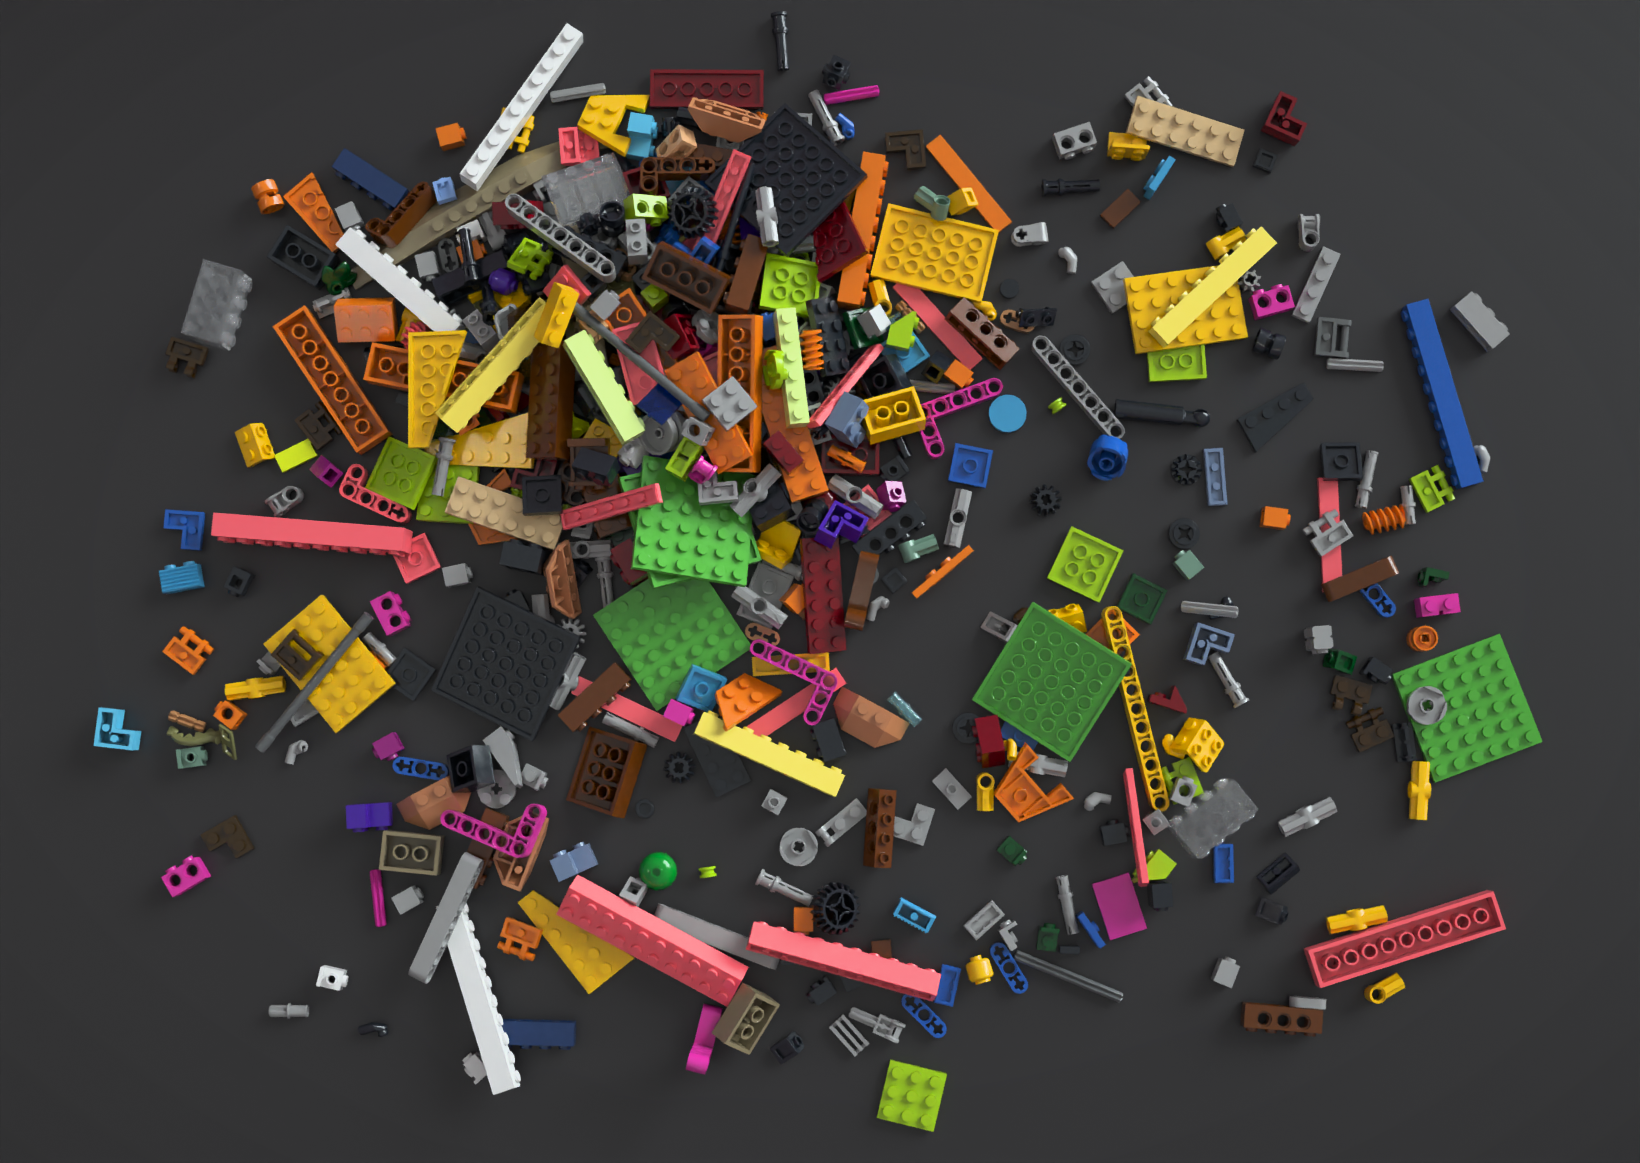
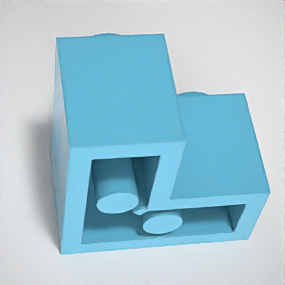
[626,112,658,161]
[93,707,141,750]

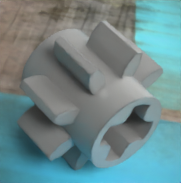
[1238,270,1261,293]

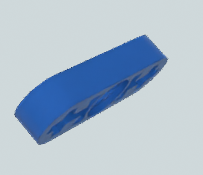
[1358,583,1396,618]
[393,757,449,780]
[990,942,1028,994]
[901,994,947,1038]

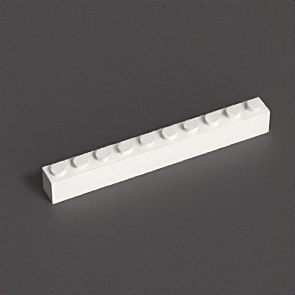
[460,23,583,191]
[436,903,521,1095]

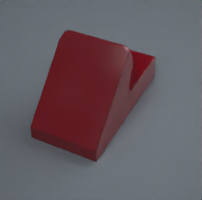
[1147,685,1187,714]

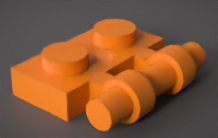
[162,626,214,675]
[497,917,543,961]

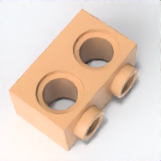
[656,124,697,170]

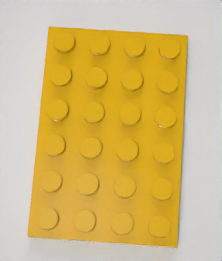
[870,203,999,304]
[1123,265,1248,354]
[264,595,396,733]

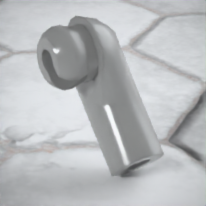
[1058,246,1077,274]
[1473,445,1490,473]
[865,596,890,621]
[284,740,308,765]
[1084,792,1112,811]

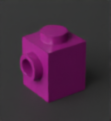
[309,455,343,488]
[876,481,906,512]
[372,732,405,762]

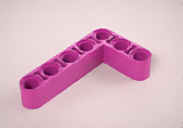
[918,378,1003,459]
[750,639,837,725]
[440,804,547,858]
[686,1004,723,1075]

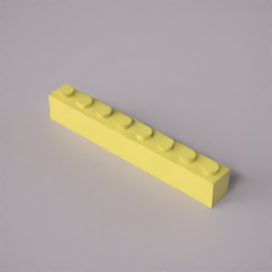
[1148,226,1277,348]
[435,297,546,433]
[693,710,845,797]

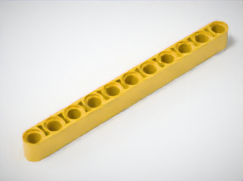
[1101,606,1169,812]

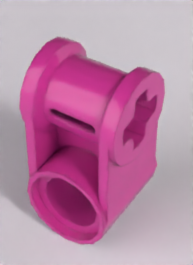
[688,455,718,484]

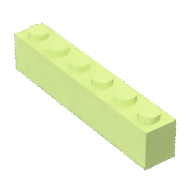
[773,307,810,428]
[563,330,645,446]

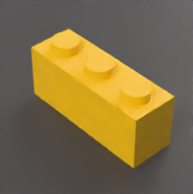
[534,282,579,348]

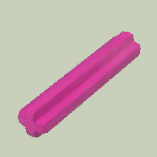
[824,85,879,105]
[370,869,387,927]

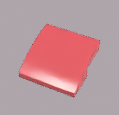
[558,127,601,167]

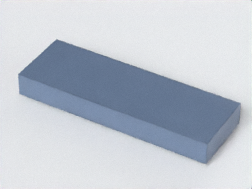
[1203,448,1227,506]

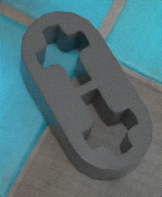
[438,238,460,273]

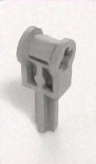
[849,1007,906,1043]

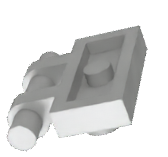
[1124,76,1173,107]
[1302,509,1354,557]

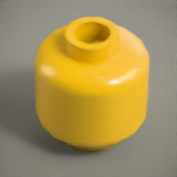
[966,955,993,985]

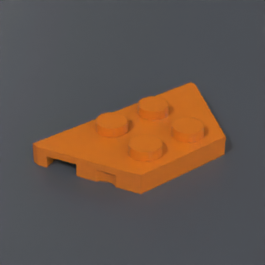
[912,545,974,599]
[715,673,782,732]

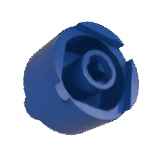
[1087,435,1128,481]

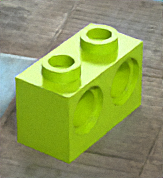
[623,194,669,227]
[665,436,705,482]

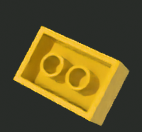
[862,386,926,445]

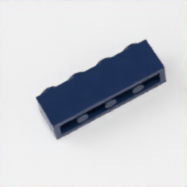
[332,148,409,211]
[502,1019,576,1050]

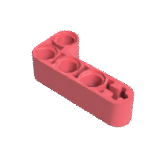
[339,464,412,524]

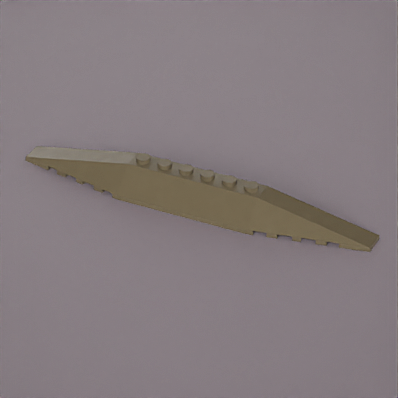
[351,141,608,291]

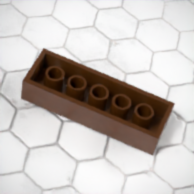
[526,341,575,460]

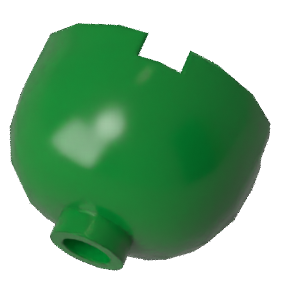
[639,852,677,891]

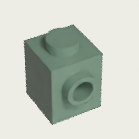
[1172,550,1204,581]

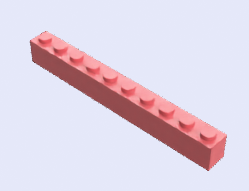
[746,921,941,1002]

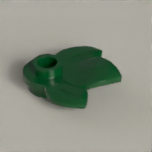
[321,261,357,295]

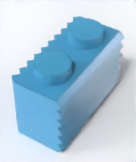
[159,561,205,594]
[893,897,936,933]

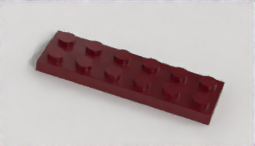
[650,69,764,109]
[800,536,846,654]

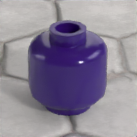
[489,268,519,296]

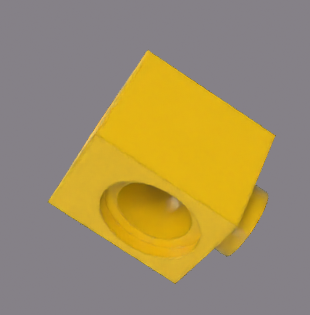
[947,188,979,216]

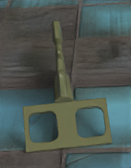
[167,724,237,760]

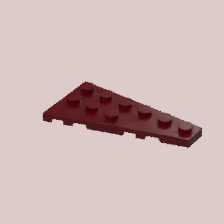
[813,201,869,283]

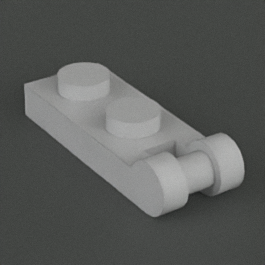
[815,798,867,847]

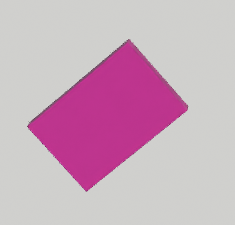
[1092,872,1147,940]

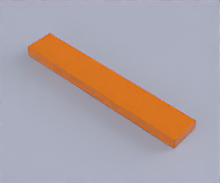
[925,134,1012,233]

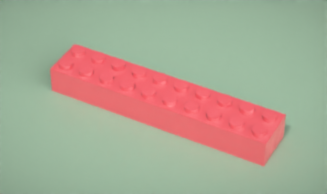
[211,512,413,557]
[556,874,749,1007]
[1303,890,1506,988]

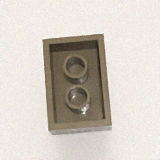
[379,830,445,876]
[712,982,780,1055]

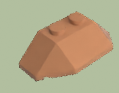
[688,97,766,143]
[543,539,582,619]
[833,687,910,748]
[396,776,471,830]
[493,812,549,892]

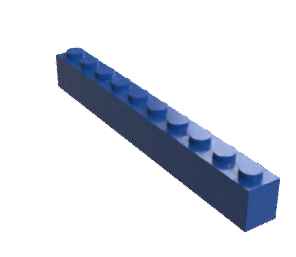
[1401,299,1484,490]

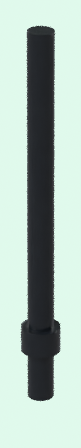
[716,162,756,272]

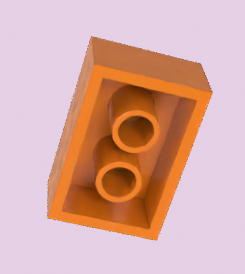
[333,297,398,343]

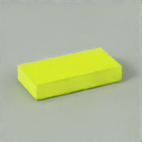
[274,439,318,473]

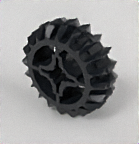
[667,186,719,239]
[810,882,861,935]

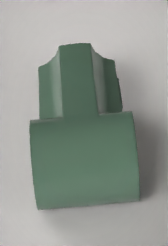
[914,186,950,221]
[898,534,939,563]

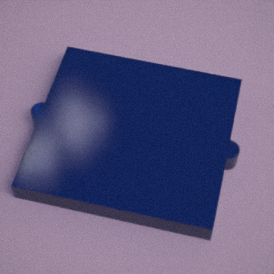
[637,384,683,426]

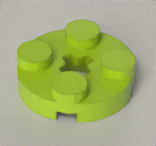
[763,350,788,389]

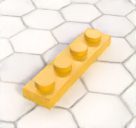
[752,652,830,676]

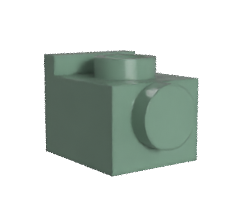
[176,746,208,769]

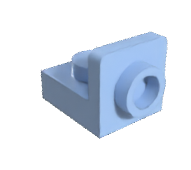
[432,177,458,205]

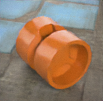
[251,179,284,214]
[1406,626,1438,652]

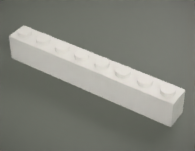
[335,227,466,331]

